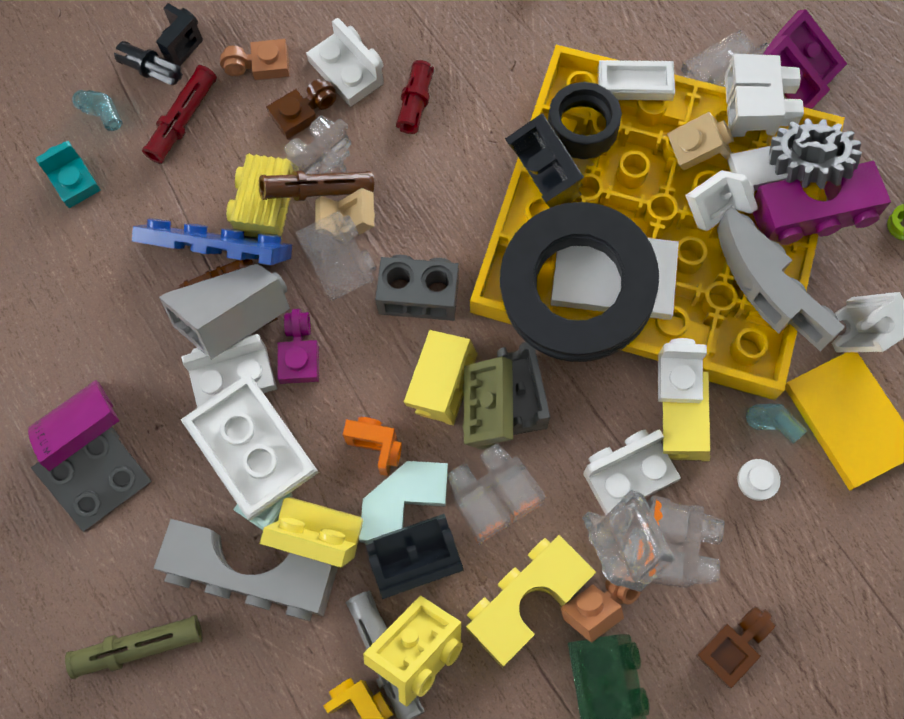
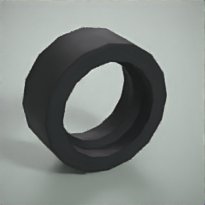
[548,82,622,159]

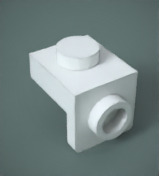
[685,170,758,231]

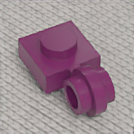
[278,309,319,384]

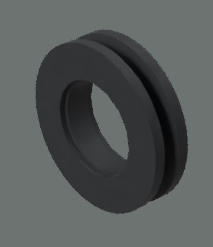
[500,202,659,362]

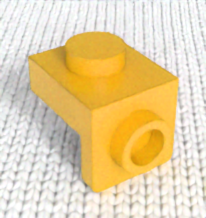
[323,678,394,719]

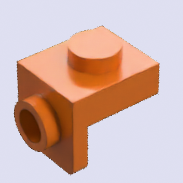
[343,417,402,476]

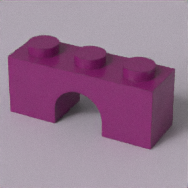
[753,161,891,245]

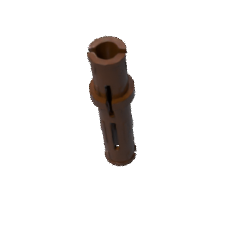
[258,170,374,201]

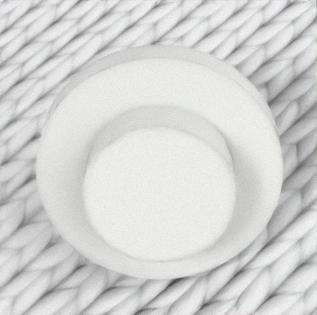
[737,459,781,501]

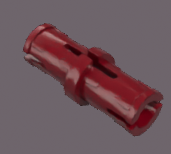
[396,60,434,134]

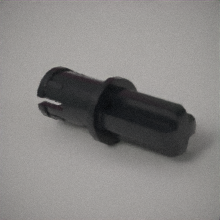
[114,41,183,85]

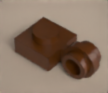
[266,78,336,140]
[695,606,776,688]

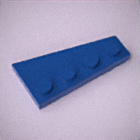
[132,219,293,265]

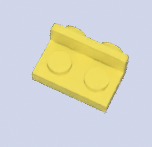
[260,497,363,567]
[363,595,463,707]

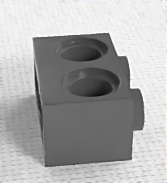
[375,255,459,321]

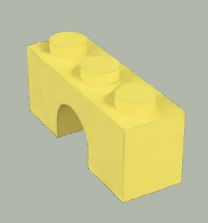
[466,535,596,668]

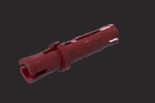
[142,65,217,164]

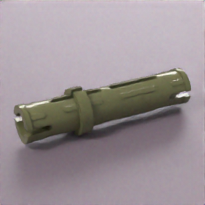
[65,615,203,679]

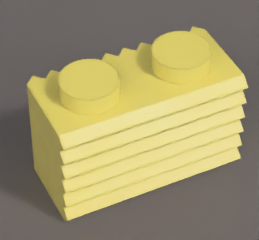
[226,153,294,239]

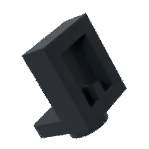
[156,3,203,66]

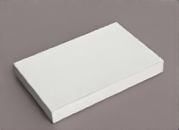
[551,238,679,320]
[181,373,319,521]

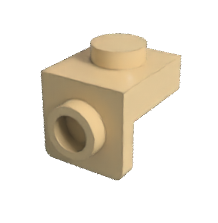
[667,112,734,171]
[315,188,375,242]

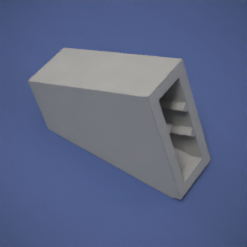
[159,263,290,360]

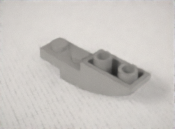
[717,206,845,351]

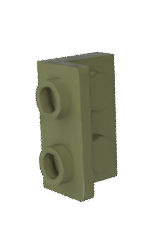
[463,356,513,451]

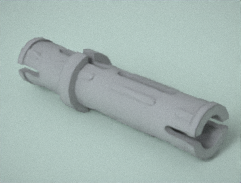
[346,591,425,719]

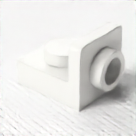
[658,338,707,403]

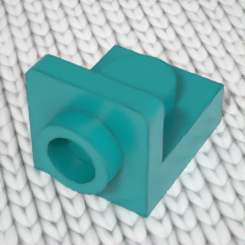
[36,141,101,208]

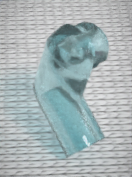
[72,90,123,131]
[746,403,808,444]

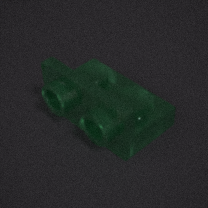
[568,634,650,719]

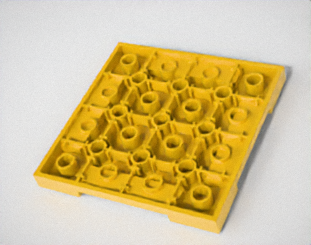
[470,44,845,400]

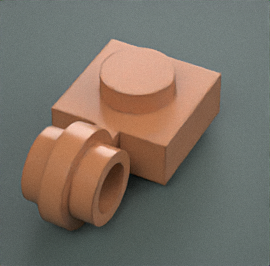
[220,39,290,80]
[560,569,642,643]

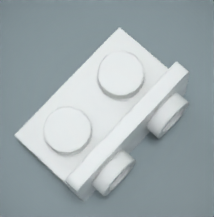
[306,18,384,107]
[181,334,277,408]
[583,429,681,517]

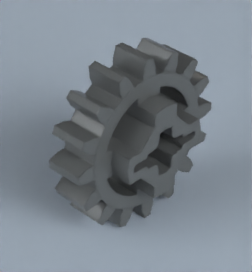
[769,118,862,189]

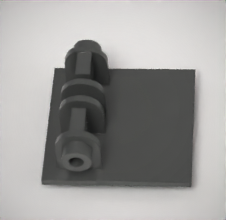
[31,427,152,532]

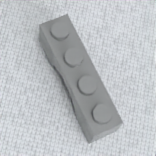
[153,519,338,621]

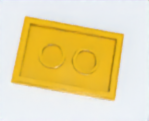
[785,352,904,491]

